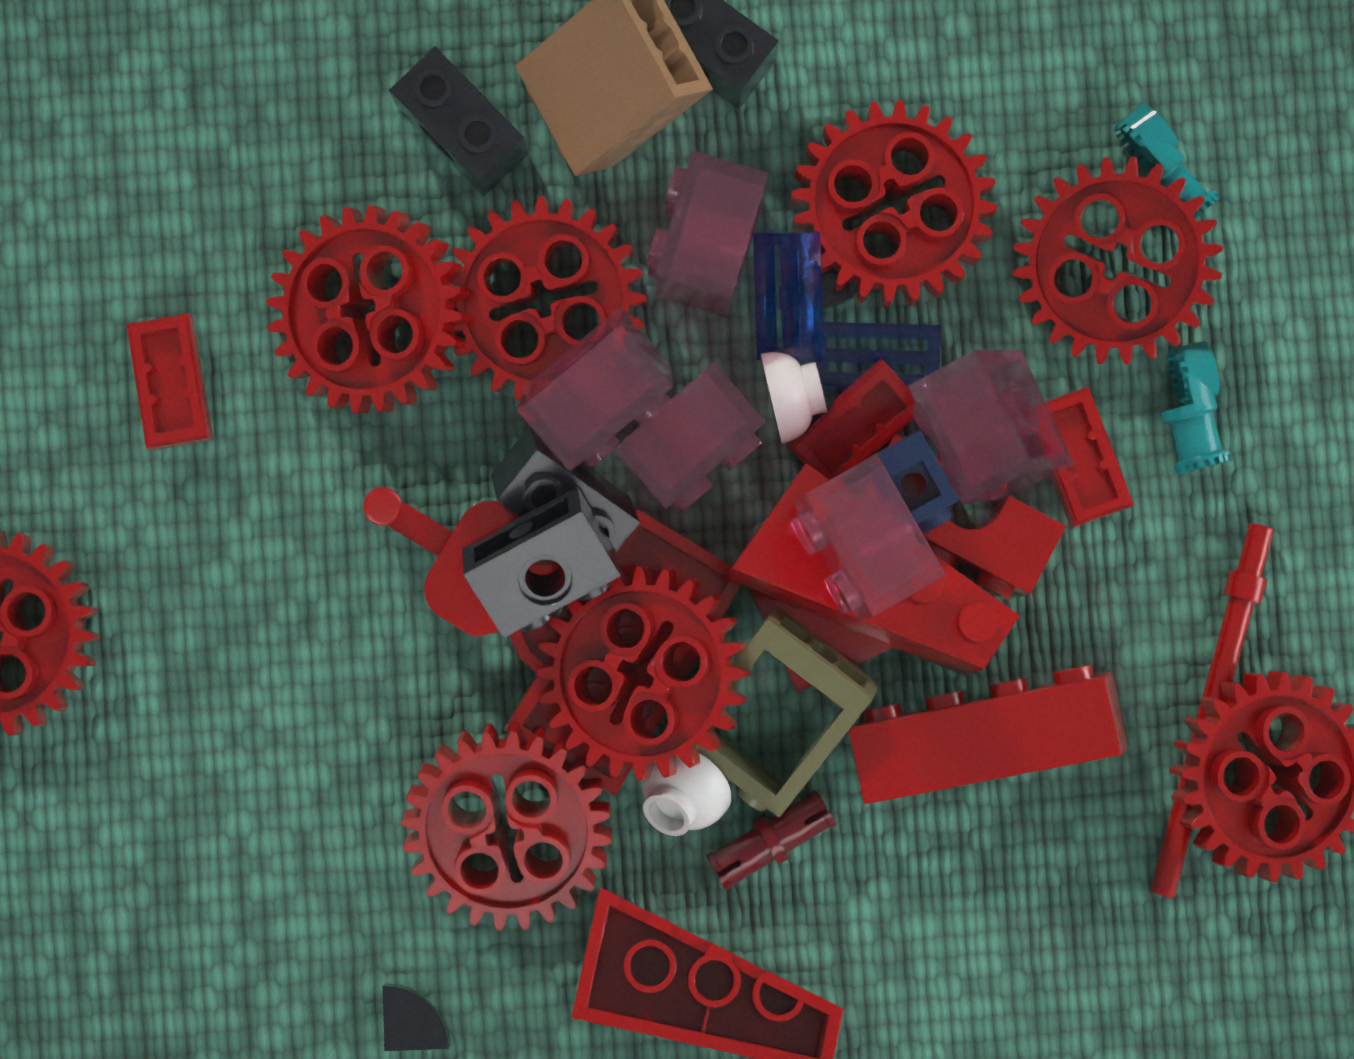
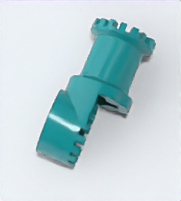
[1114,103,1220,234]
[1160,341,1232,475]

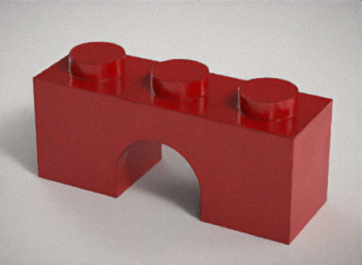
[858,434,1066,601]

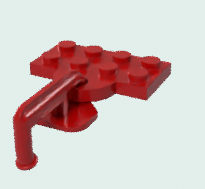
[363,487,740,796]

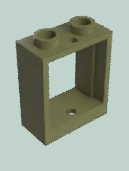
[696,605,879,817]

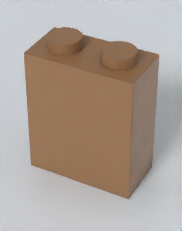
[515,0,713,176]

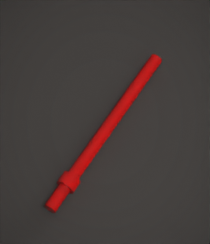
[1149,523,1274,899]

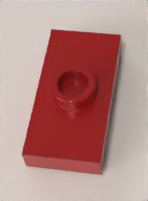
[126,313,213,451]
[787,358,926,486]
[1026,387,1134,529]

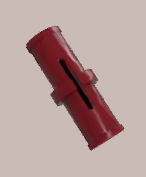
[706,790,837,891]

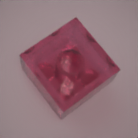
[647,151,768,318]
[518,306,673,471]
[908,350,1075,505]
[613,362,766,512]
[791,454,946,620]

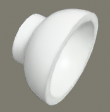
[761,352,827,444]
[642,753,731,836]

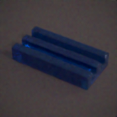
[753,231,823,362]
[812,322,941,391]

